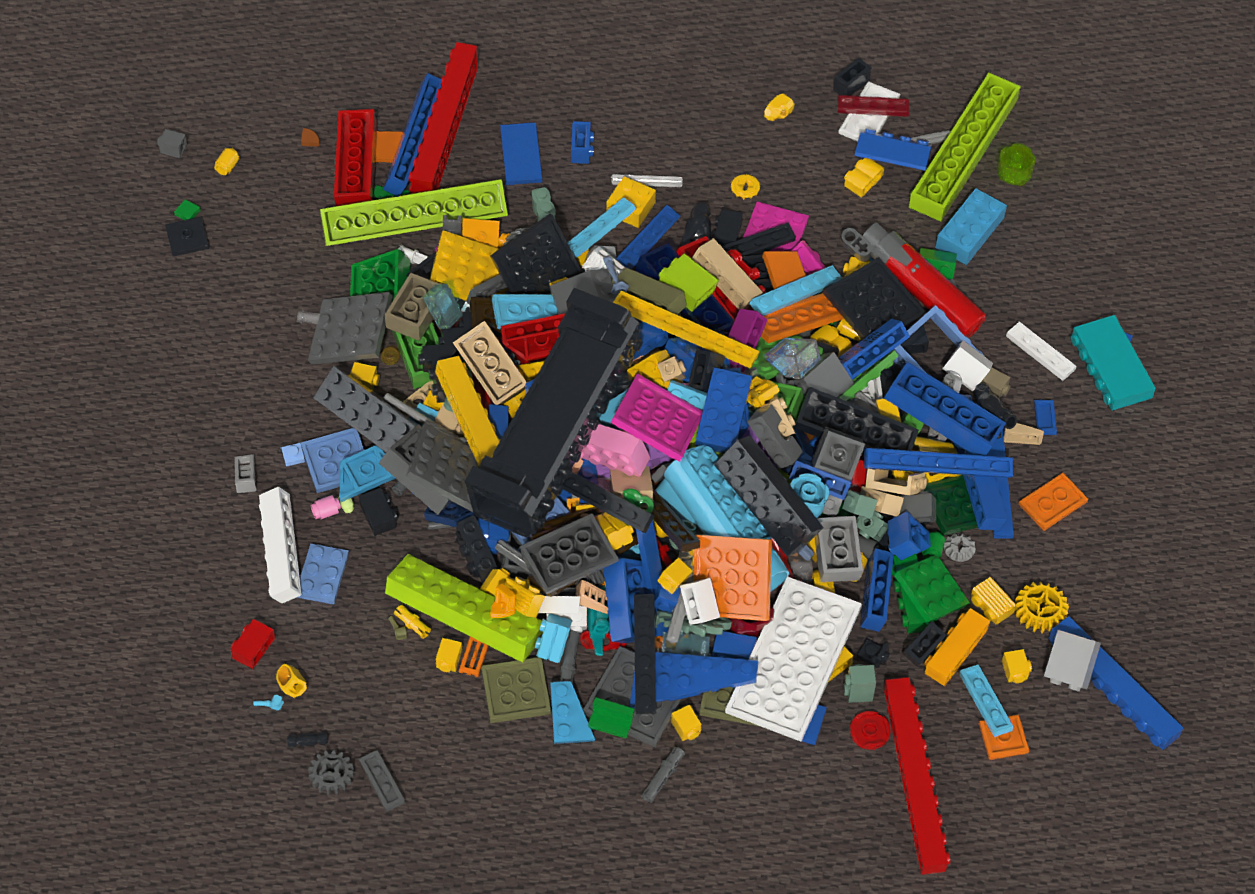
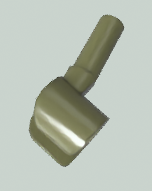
[388,616,407,640]

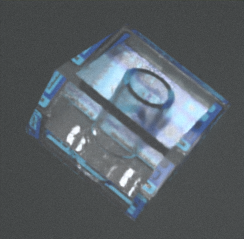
[764,338,821,379]

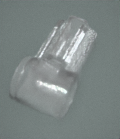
[791,558,814,586]

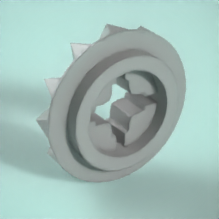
[944,533,975,562]

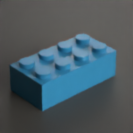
[935,189,1007,265]

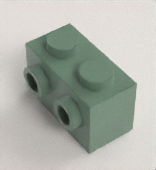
[843,664,876,703]

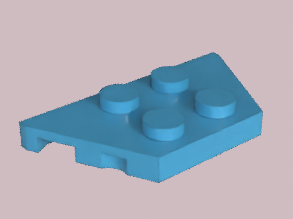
[339,445,395,502]

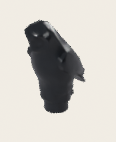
[680,202,712,247]
[974,383,1017,439]

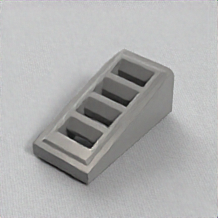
[235,454,256,493]

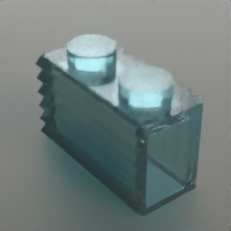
[422,284,463,329]

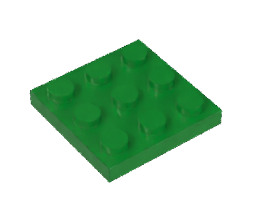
[894,554,970,624]

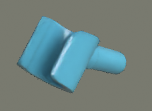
[254,695,284,710]

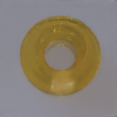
[381,347,400,365]

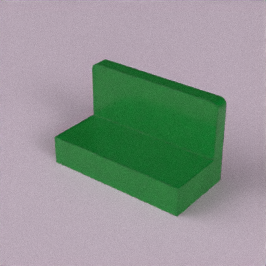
[588,697,634,738]

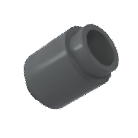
[858,536,880,559]

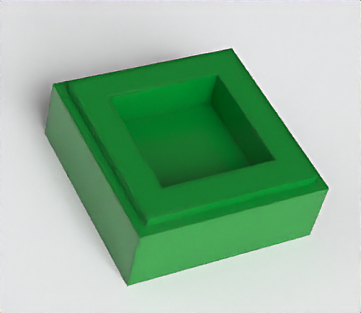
[174,200,200,220]

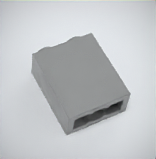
[1044,630,1101,691]

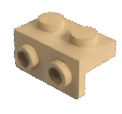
[761,393,796,439]

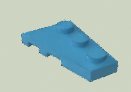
[550,681,595,744]

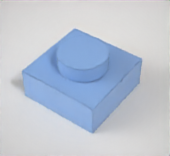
[281,443,305,466]

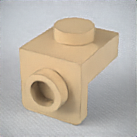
[657,356,687,382]

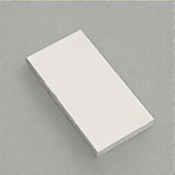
[839,82,900,141]

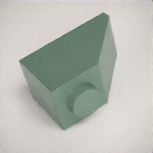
[842,490,878,519]

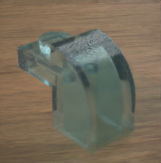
[661,632,710,657]

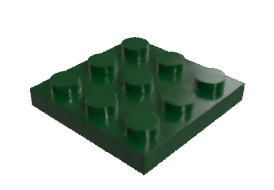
[923,475,978,536]

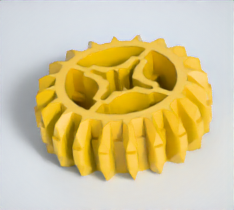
[1015,582,1069,633]

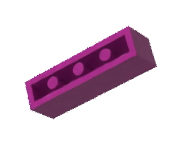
[728,309,767,374]

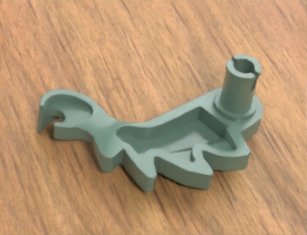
[655,611,732,637]

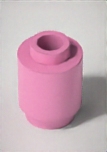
[310,495,341,519]

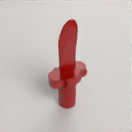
[656,537,673,567]

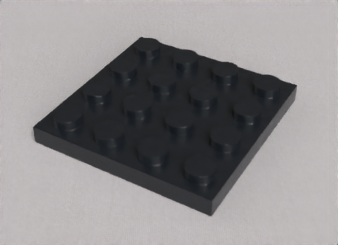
[490,214,583,295]
[823,257,926,340]

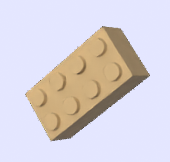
[453,321,527,405]

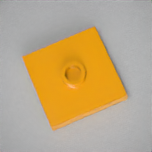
[461,218,500,248]

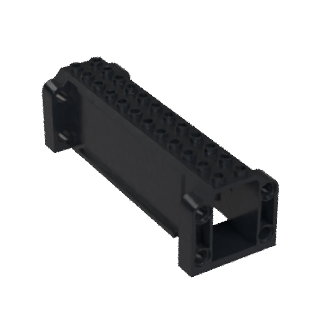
[465,288,643,537]

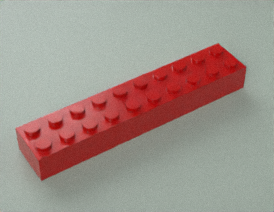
[409,42,478,194]

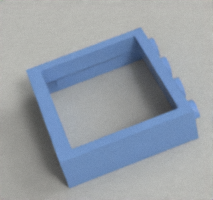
[893,305,984,373]

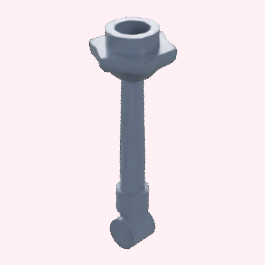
[603,256,629,296]

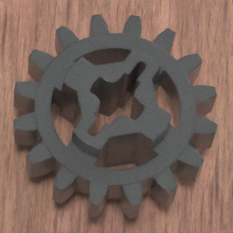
[308,750,354,795]

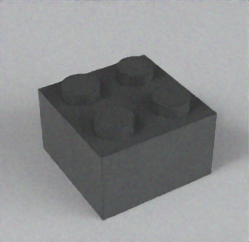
[811,426,865,480]

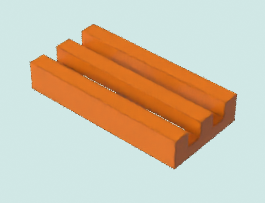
[459,637,489,677]

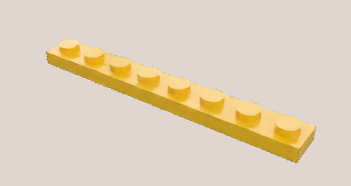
[613,291,759,369]

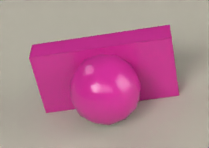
[791,240,826,276]

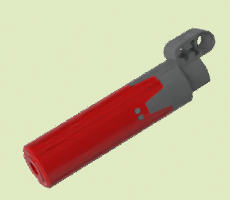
[842,222,986,338]

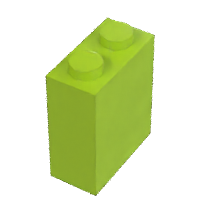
[659,254,719,312]

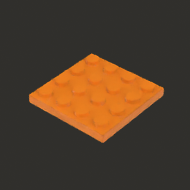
[693,534,772,621]

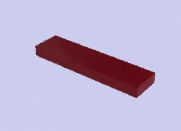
[838,95,909,117]

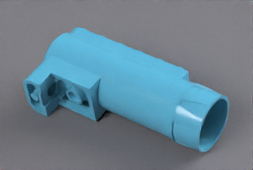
[655,445,789,592]

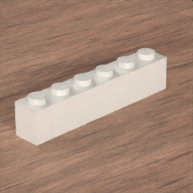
[259,487,302,603]

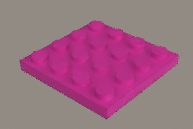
[611,374,703,462]

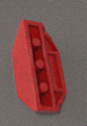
[501,313,566,361]

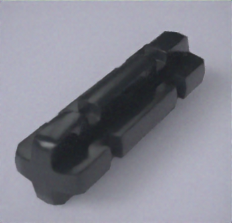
[287,732,328,747]

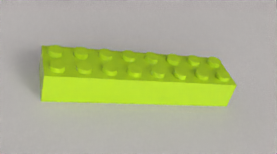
[385,554,543,662]

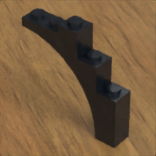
[418,312,502,403]

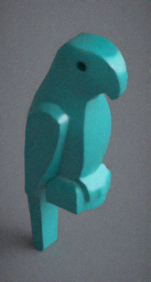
[587,585,610,656]

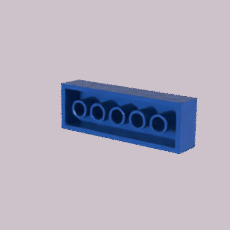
[884,361,1006,456]

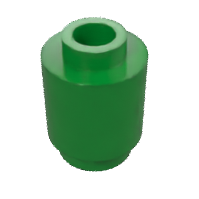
[922,532,946,559]

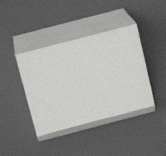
[942,341,993,391]

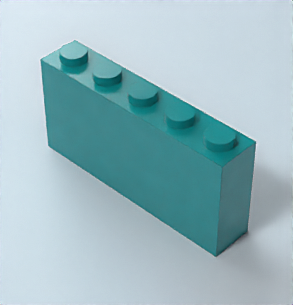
[1071,315,1156,410]

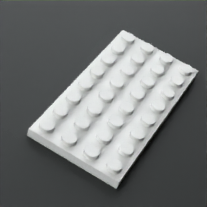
[725,577,862,741]

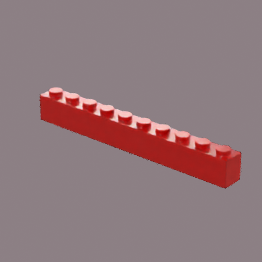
[884,677,950,875]

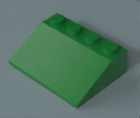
[350,249,410,304]

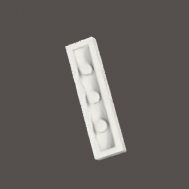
[1006,322,1076,381]

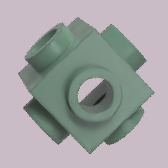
[857,511,888,542]

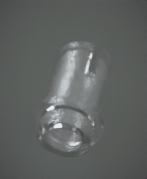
[297,310,321,324]

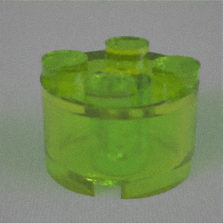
[997,143,1036,186]

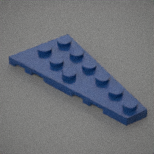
[630,652,759,709]

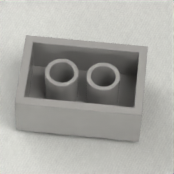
[814,516,863,582]

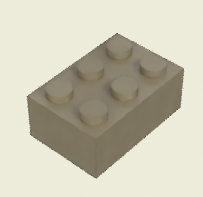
[385,273,445,341]

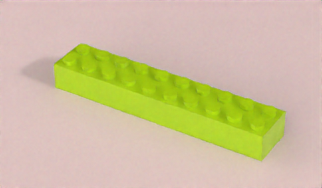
[909,73,1021,222]
[320,179,508,246]

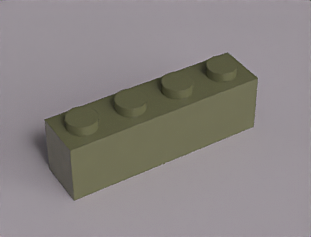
[612,268,687,315]

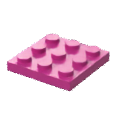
[743,202,809,253]

